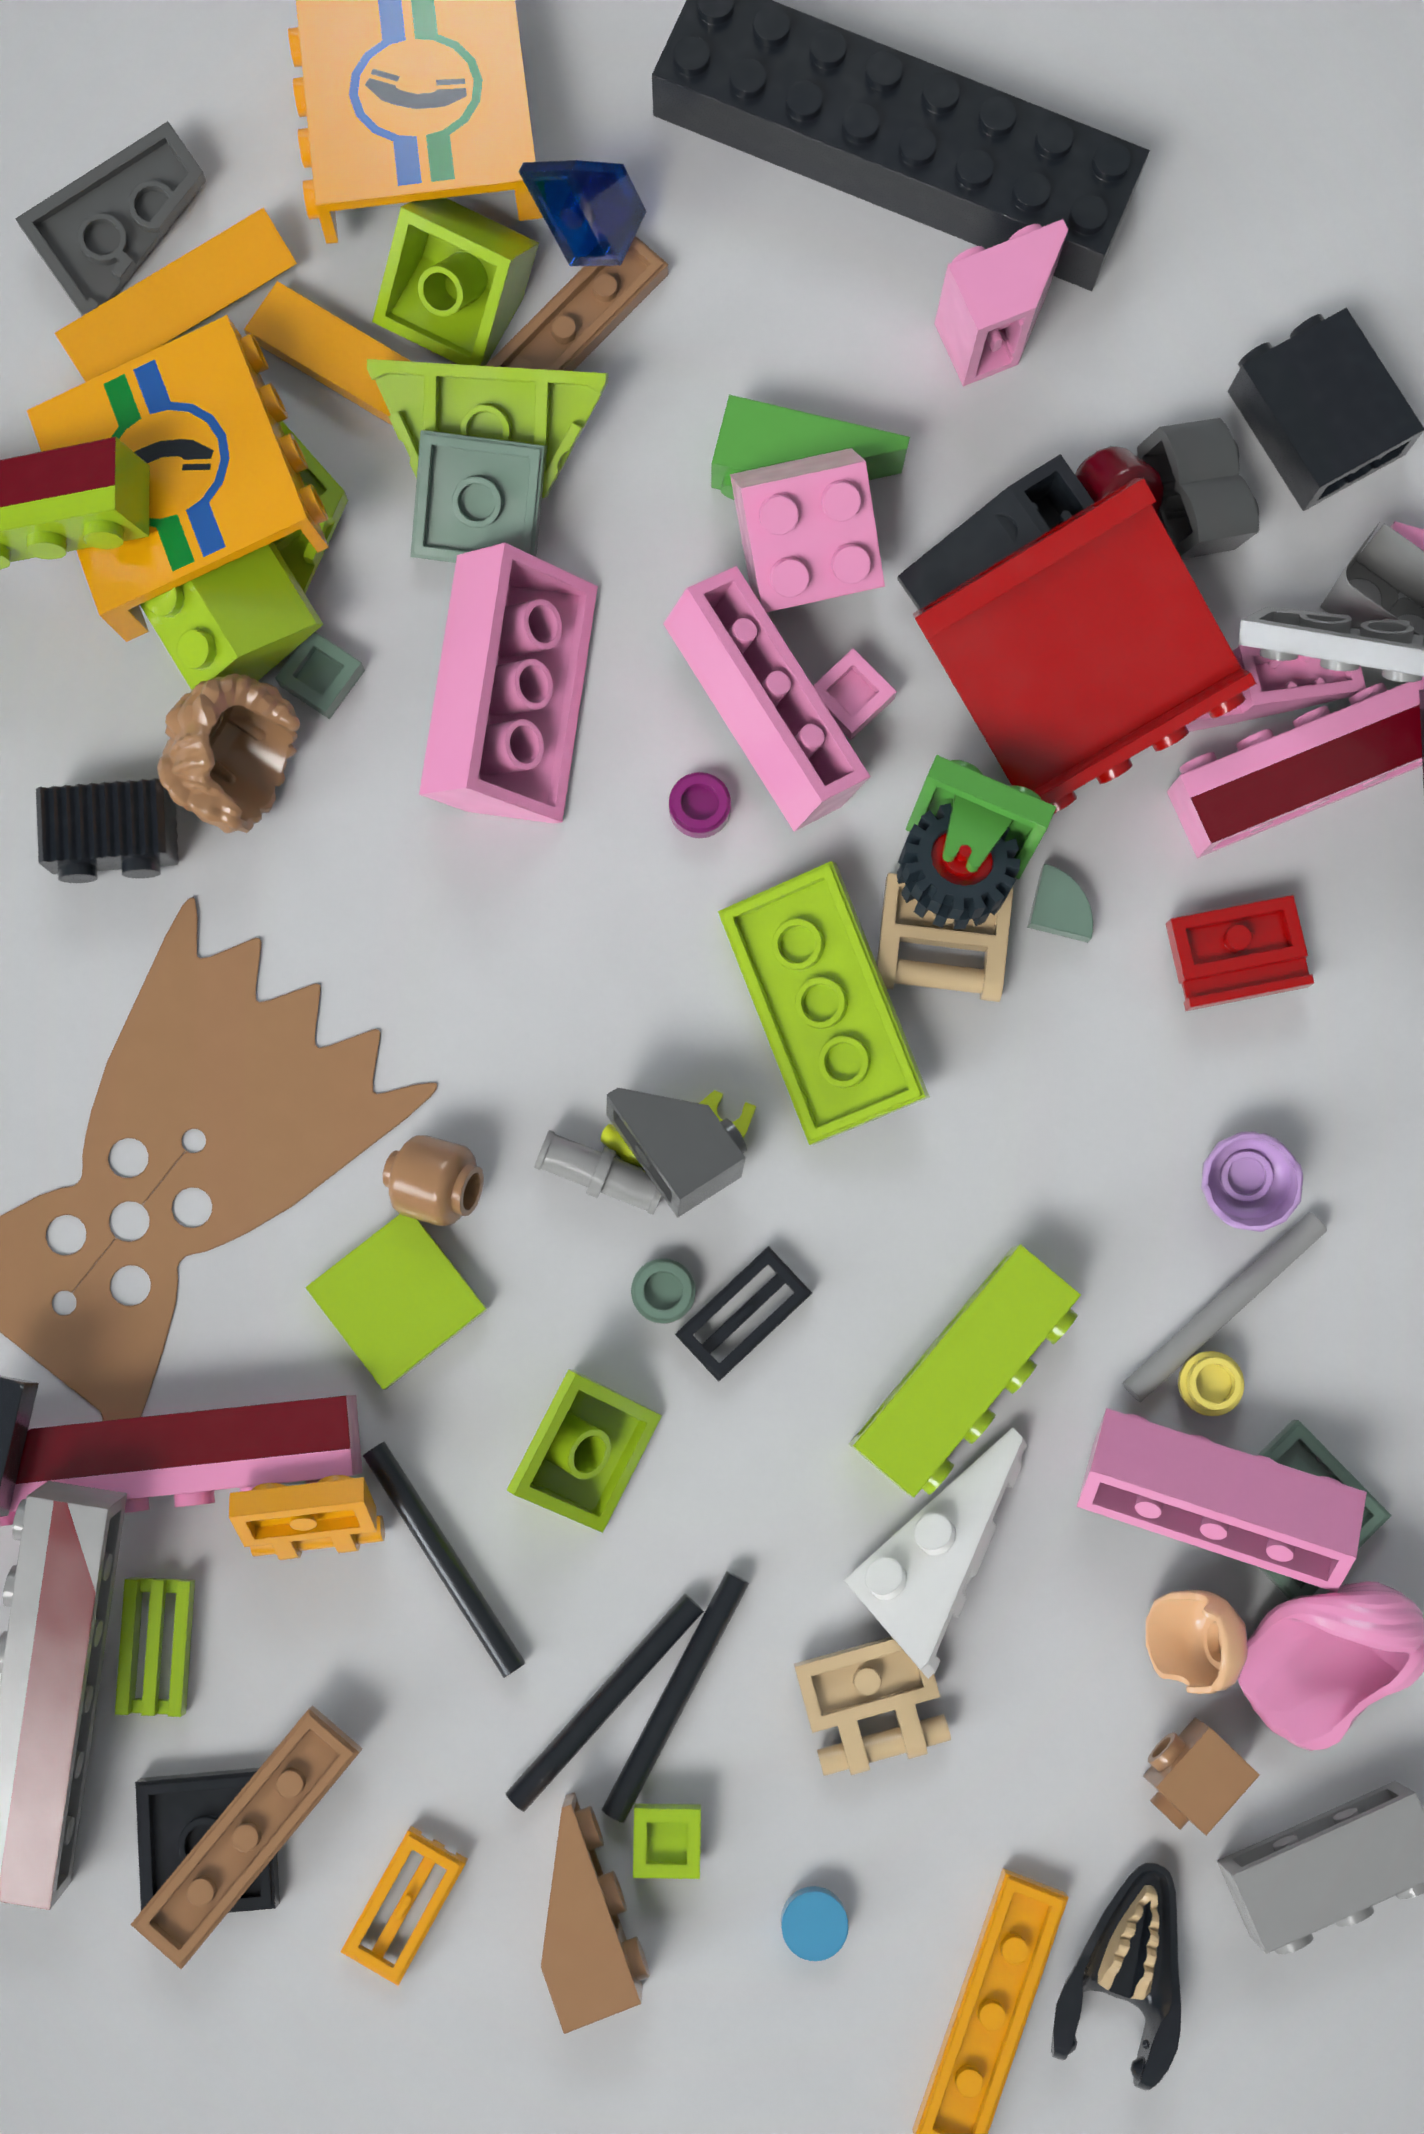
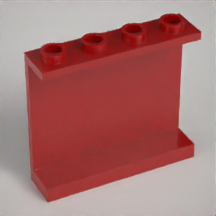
[913,478,1257,814]

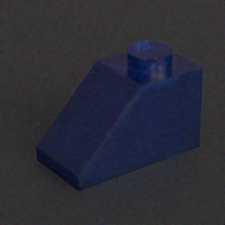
[518,160,647,266]

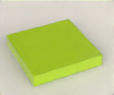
[305,1214,488,1390]

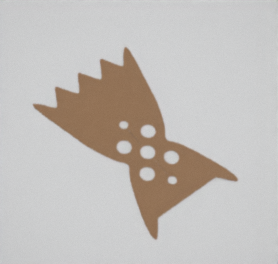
[0,897,437,1421]

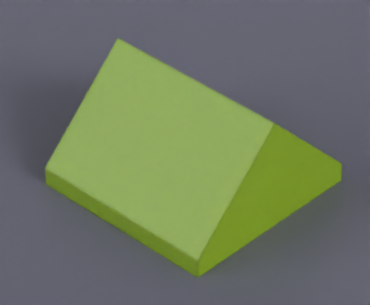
[507,1369,662,1533]

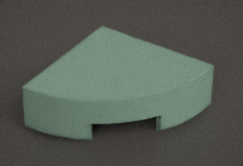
[1027,864,1093,943]

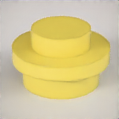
[1178,1351,1244,1416]

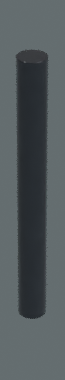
[363,1441,526,1678]
[601,1571,749,1823]
[505,1594,704,1812]

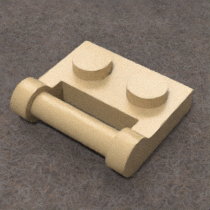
[876,873,1013,1002]

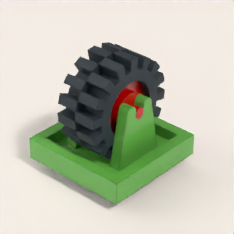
[897,755,1056,929]

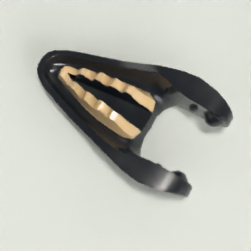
[1051,1863,1181,2090]

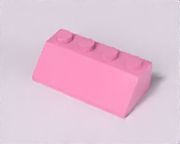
[419,543,598,824]

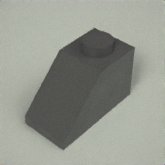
[606,1088,747,1218]

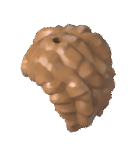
[157,673,300,833]

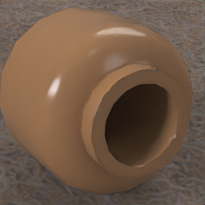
[382,1135,484,1226]

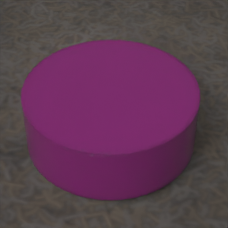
[669,772,731,838]

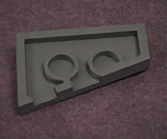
[15,121,206,316]

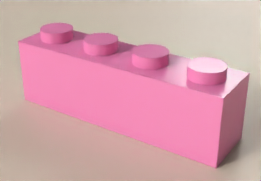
[663,566,871,832]
[1077,1408,1367,1592]

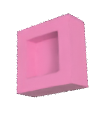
[813,648,897,740]

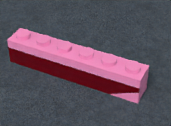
[1167,677,1424,858]
[0,1395,362,1526]

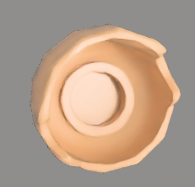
[1146,1590,1248,1694]

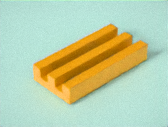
[340,1826,468,1986]

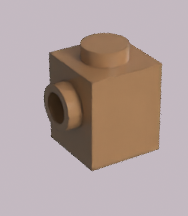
[1143,1718,1260,1836]

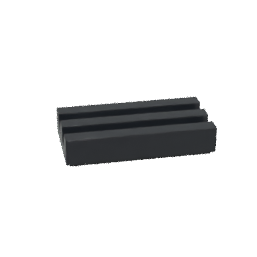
[675,1246,812,1382]

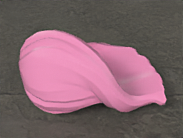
[1238,1581,1424,1751]

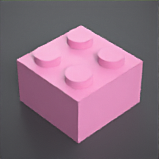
[730,448,885,613]

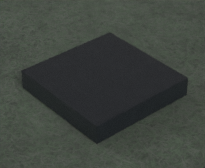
[135,1768,280,1913]

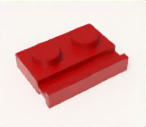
[1165,895,1314,1012]

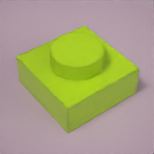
[633,1803,701,1879]

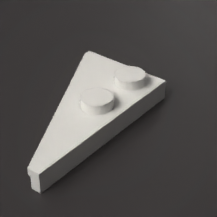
[843,1427,1027,1679]

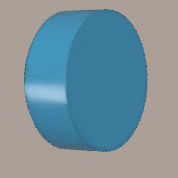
[781,1886,848,1961]

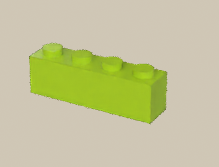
[849,1244,1081,1498]

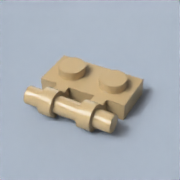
[794,1636,951,1776]

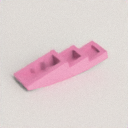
[1186,645,1366,732]

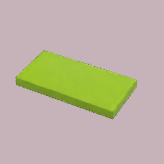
[718,861,930,1145]

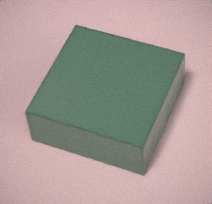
[275,632,365,719]

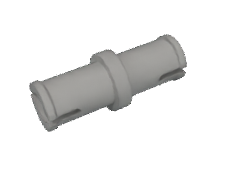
[534,1130,662,1215]

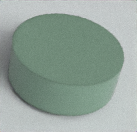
[631,1259,695,1324]

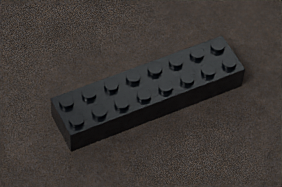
[652,0,1150,291]

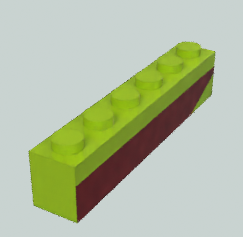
[0,437,150,569]

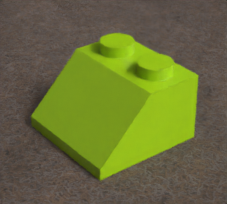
[372,198,539,366]
[140,542,324,690]

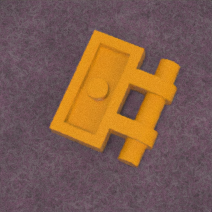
[229,1475,385,1560]

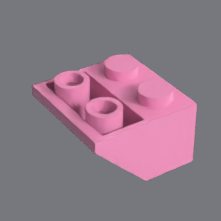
[934,219,1068,386]

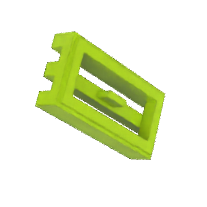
[115,1577,195,1717]

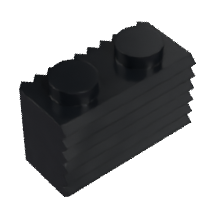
[36,778,179,883]

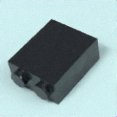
[1227,307,1424,511]

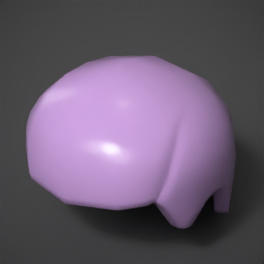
[1201,1132,1303,1232]

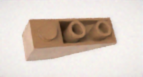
[541,1792,650,2034]

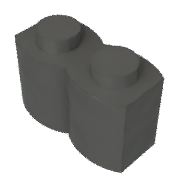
[1137,418,1259,559]

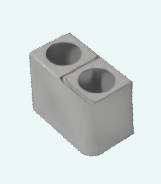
[1320,522,1424,635]

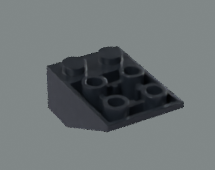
[897,454,1095,610]

